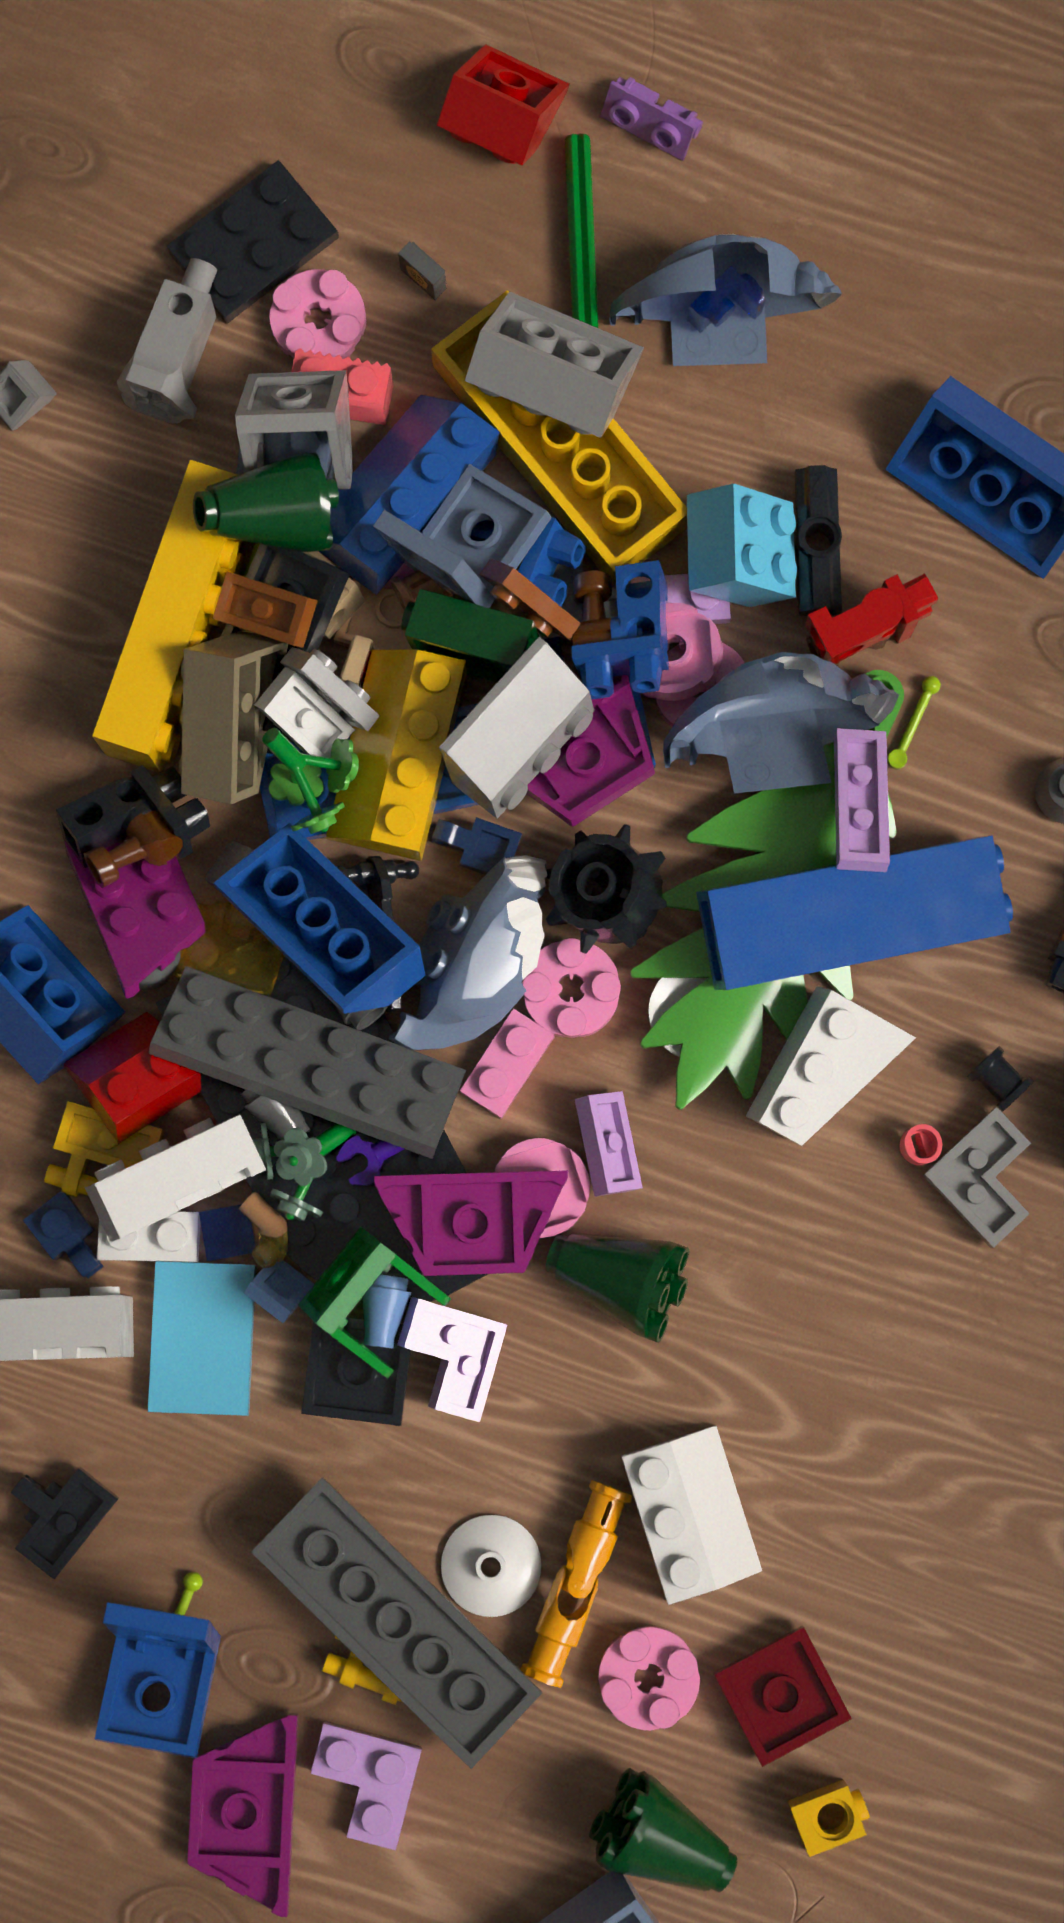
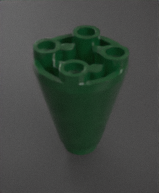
[193,453,339,552]
[546,1233,689,1343]
[589,1768,737,1892]

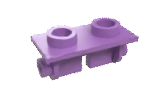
[600,77,703,161]

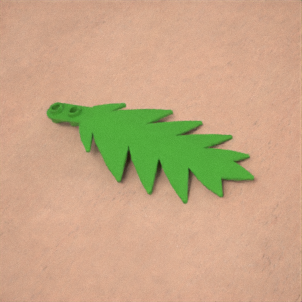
[630,670,904,1110]

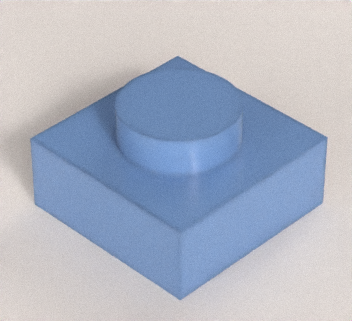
[244,1255,314,1323]

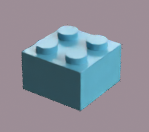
[687,483,797,607]

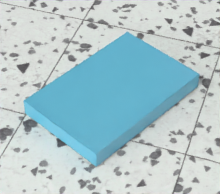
[148,1261,256,1416]

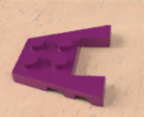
[452,675,655,827]

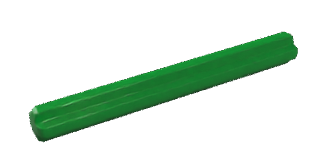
[565,134,598,328]

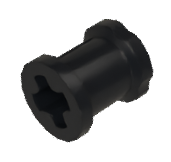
[967,1046,1034,1112]

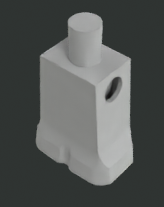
[117,258,217,424]

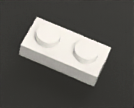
[254,667,355,758]
[97,1212,201,1263]

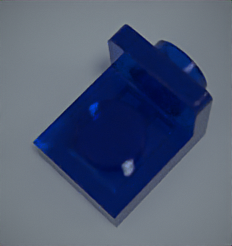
[687,266,765,333]

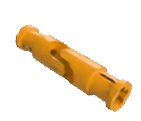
[520,1480,633,1688]

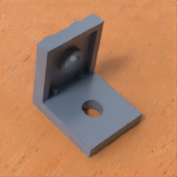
[373,464,552,608]

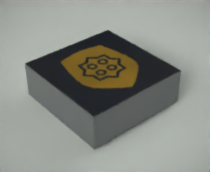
[398,241,446,300]

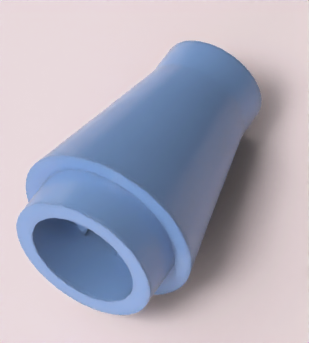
[362,1275,411,1349]

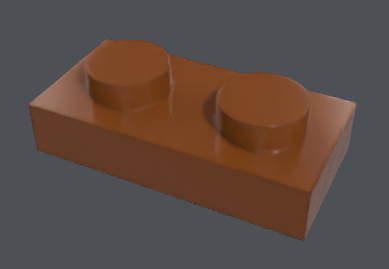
[479,558,581,640]
[213,571,318,648]

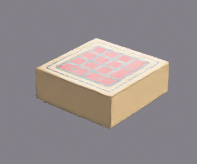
[340,635,374,688]

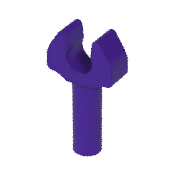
[336,1136,404,1186]

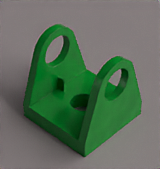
[298,1227,451,1378]

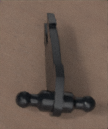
[337,856,420,1012]

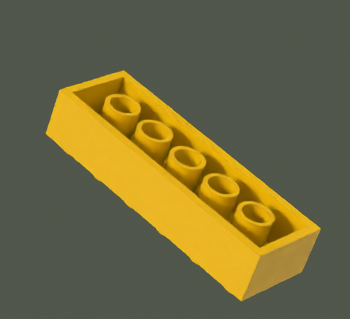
[431,290,687,586]
[92,460,244,773]

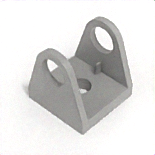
[235,370,352,490]

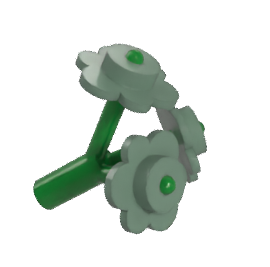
[252,1123,356,1222]

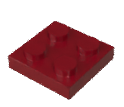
[714,1625,852,1767]

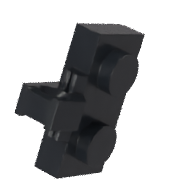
[11,1467,119,1580]

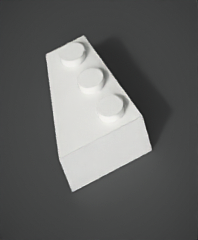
[746,986,916,1146]
[85,1115,266,1242]
[0,1287,134,1361]

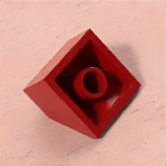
[437,44,570,166]
[63,1012,202,1144]

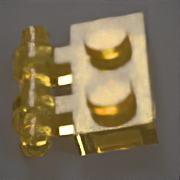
[174,901,284,995]

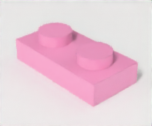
[460,1008,555,1119]

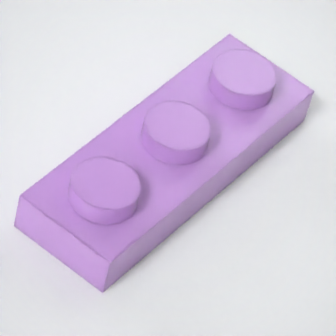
[834,728,890,872]

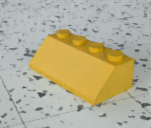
[325,649,467,861]

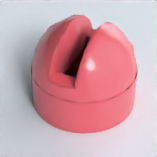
[899,1124,942,1166]

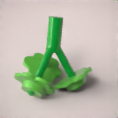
[262,728,359,834]

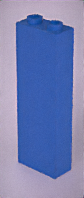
[696,835,1013,990]

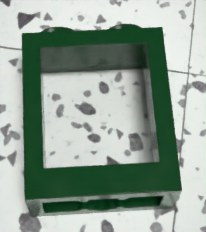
[401,589,540,683]

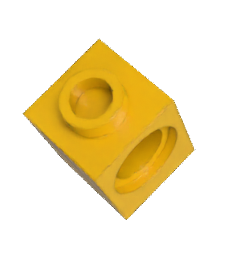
[787,1779,870,1857]

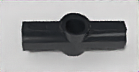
[795,465,842,617]

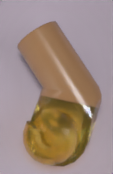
[239,1191,288,1268]

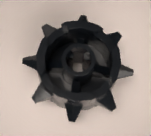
[546,824,667,954]

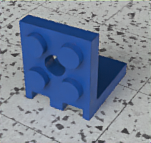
[94,1602,221,1758]

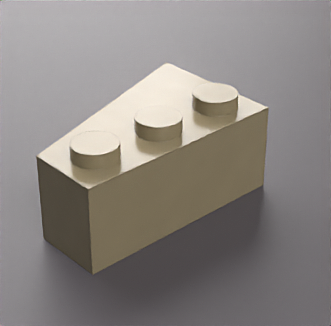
[179,631,288,804]

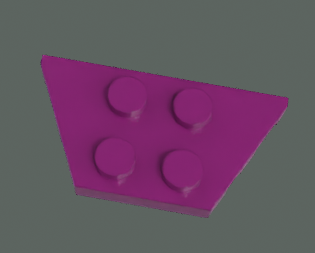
[64,841,205,999]
[374,1170,568,1276]
[187,1713,298,1917]

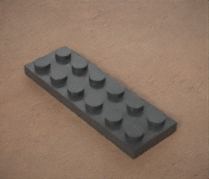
[149,966,466,1159]
[251,1477,542,1769]

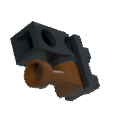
[56,765,210,888]

